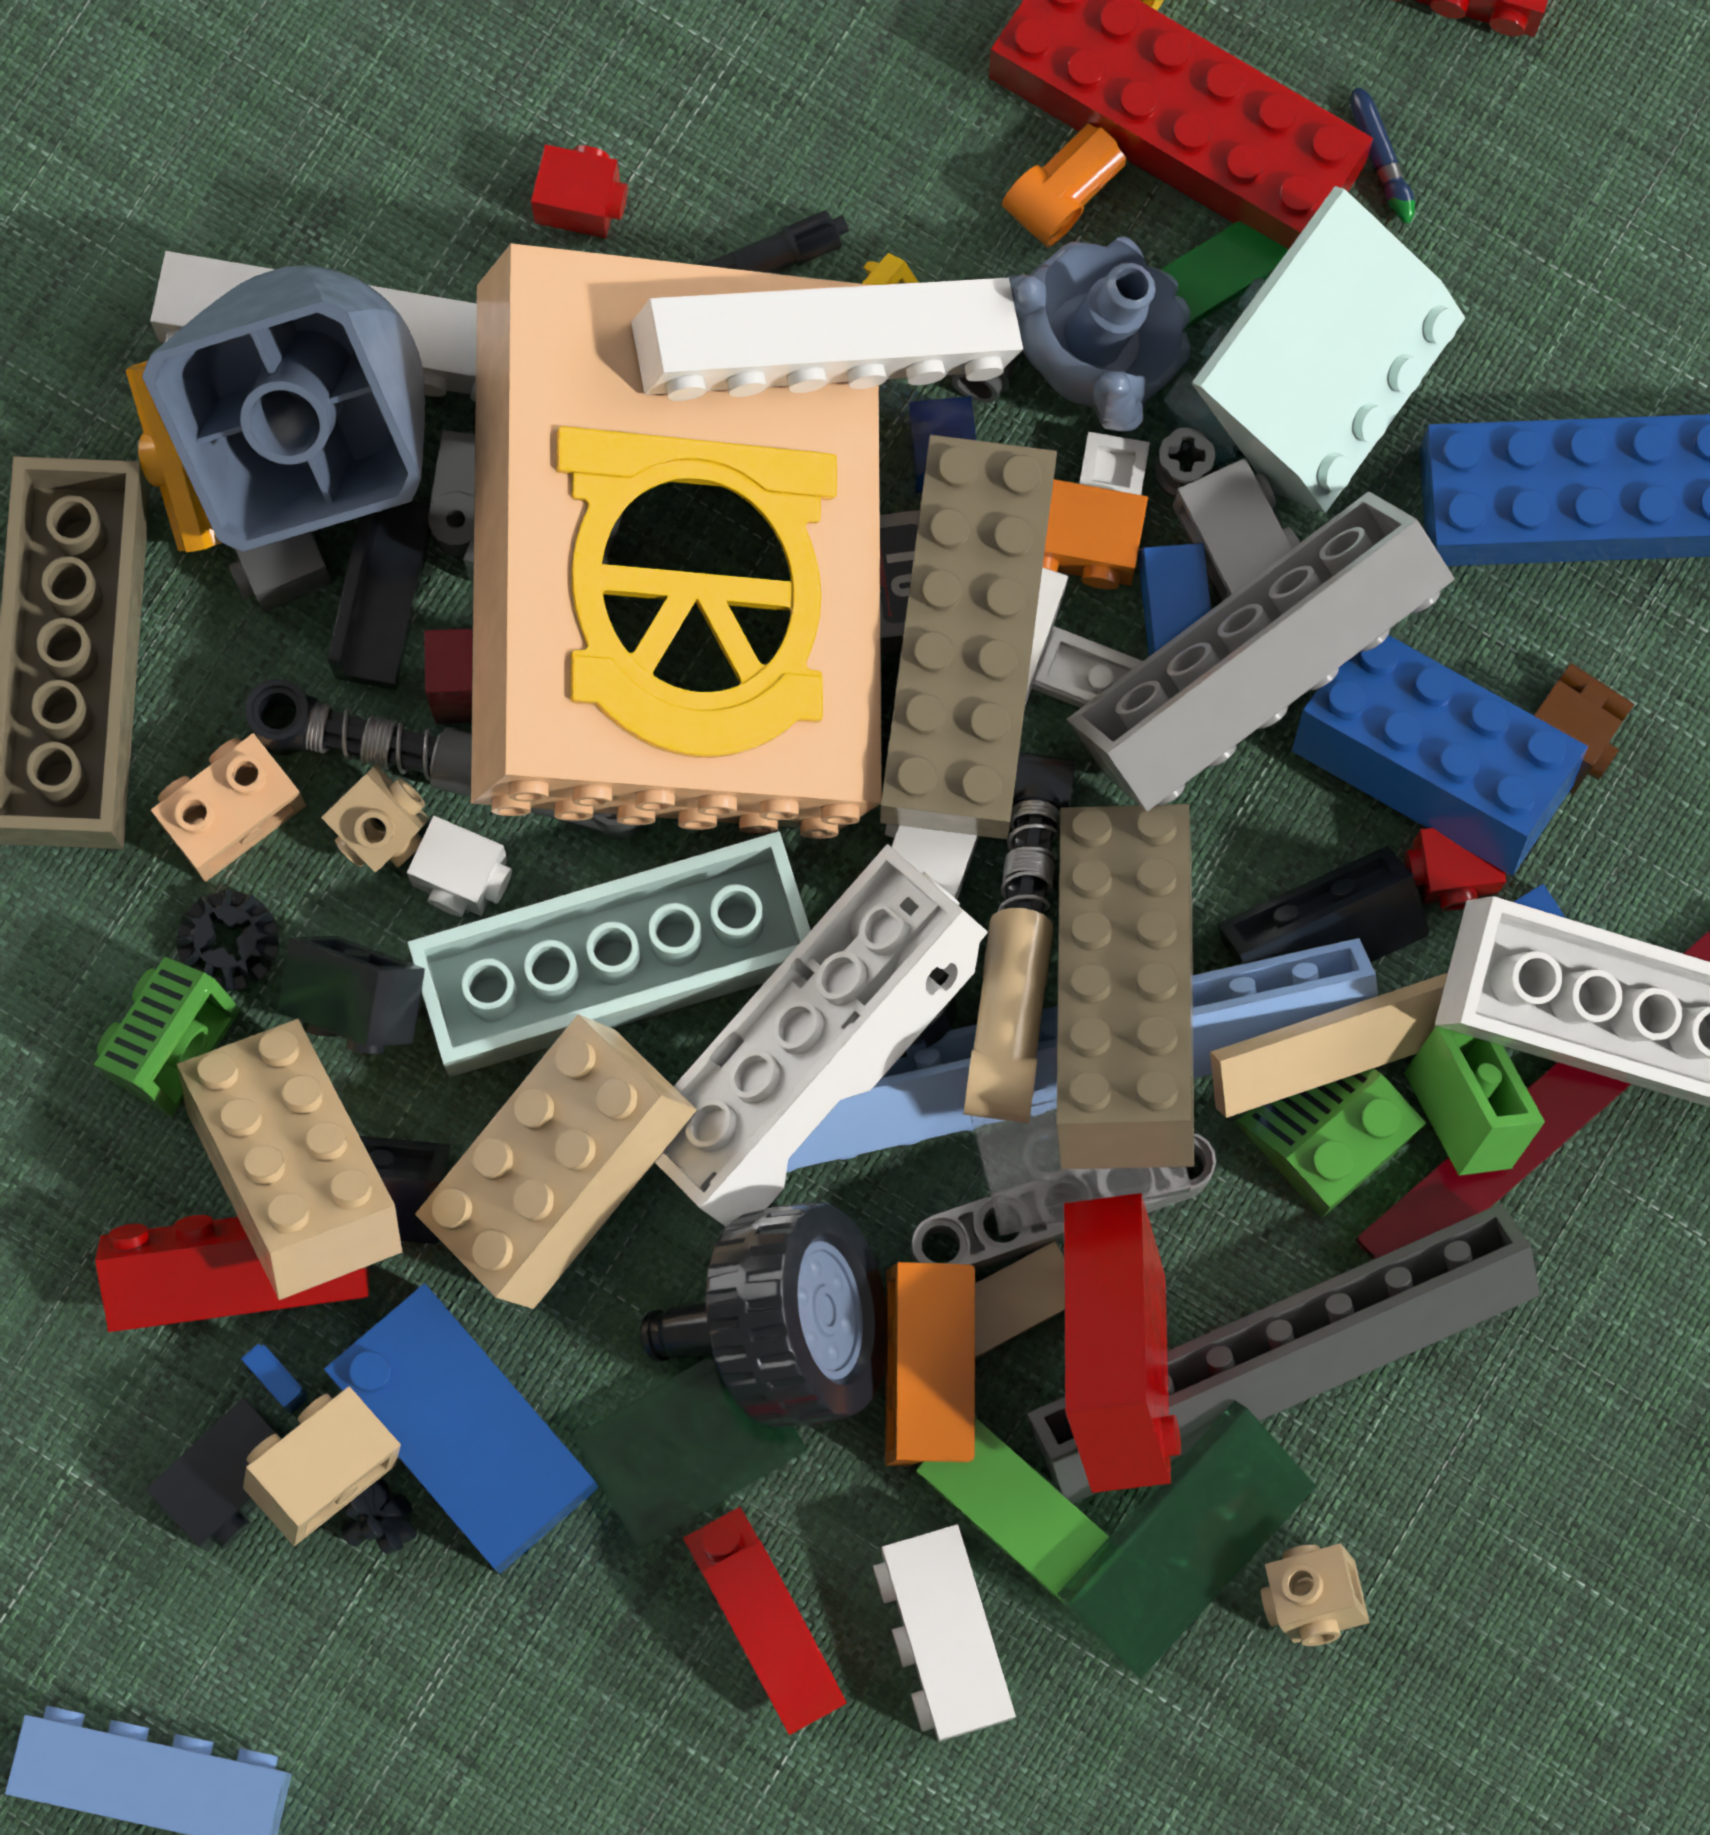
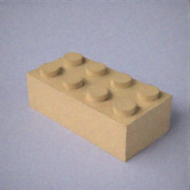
[415,1014,697,1309]
[177,1019,402,1300]

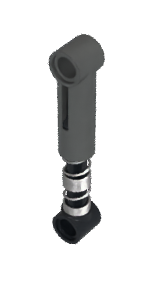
[245,679,645,840]

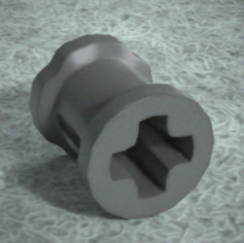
[1155,427,1215,498]

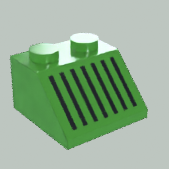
[94,957,241,1117]
[1236,1068,1426,1218]

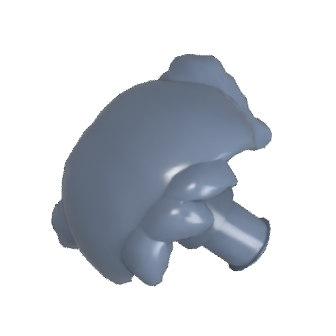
[1004,236,1191,432]

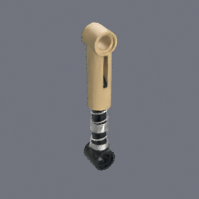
[963,752,1076,1124]

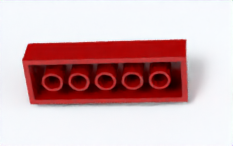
[989,0,1373,249]

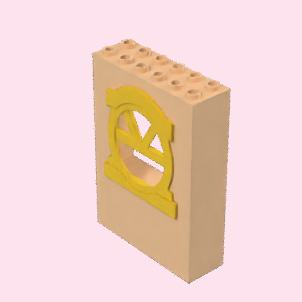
[471,243,882,839]

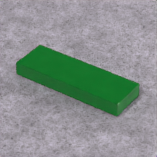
[1160,221,1289,330]

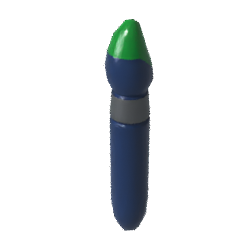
[1350,87,1415,224]

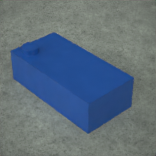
[324,1283,599,1574]

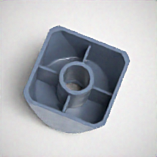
[142,265,425,552]

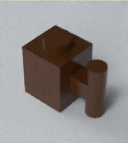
[1534,663,1634,795]

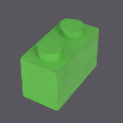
[1404,1026,1545,1176]

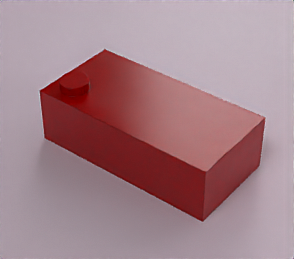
[1064,1193,1181,1493]

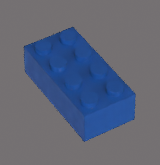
[1292,635,1588,876]

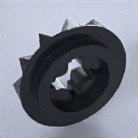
[175,888,279,991]

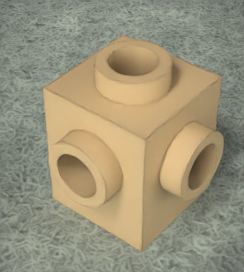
[321,764,430,873]
[1261,1543,1370,1646]

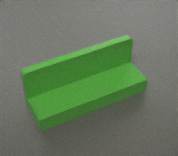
[916,1417,1114,1605]

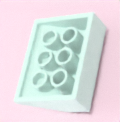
[1192,186,1465,513]

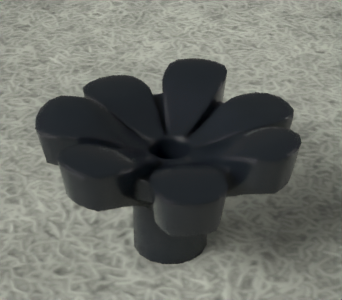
[341,1478,416,1554]

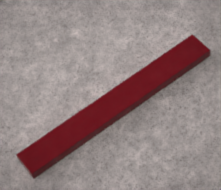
[1355,931,1710,1260]

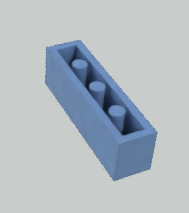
[5,1706,292,1835]

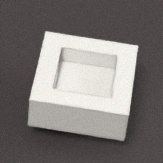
[1079,432,1150,495]

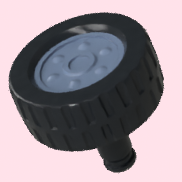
[640,1202,888,1428]

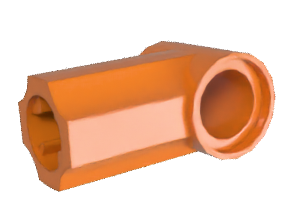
[1001,123,1126,248]

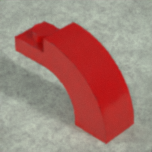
[683,1506,847,1735]

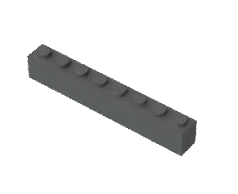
[1027,1203,1540,1504]

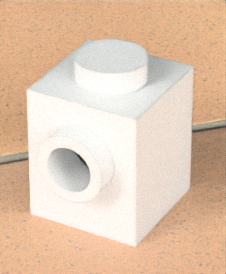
[407,815,512,917]

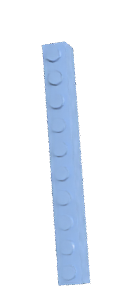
[786,938,1378,1173]

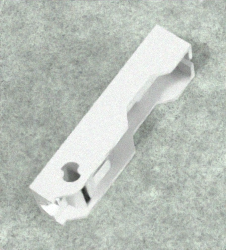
[655,844,988,1227]

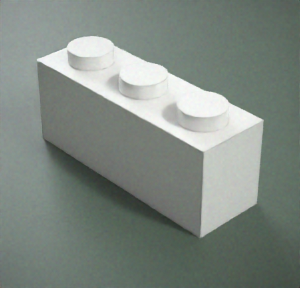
[873,1524,1016,1742]

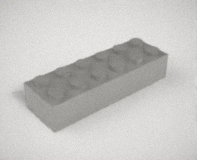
[1066,491,1455,812]

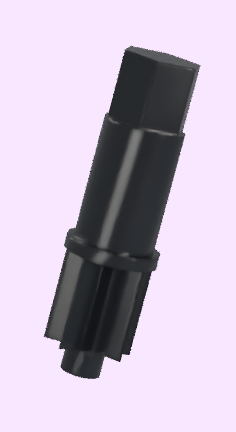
[703,210,849,274]

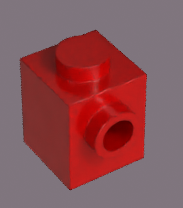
[531,144,628,239]
[1405,828,1507,911]

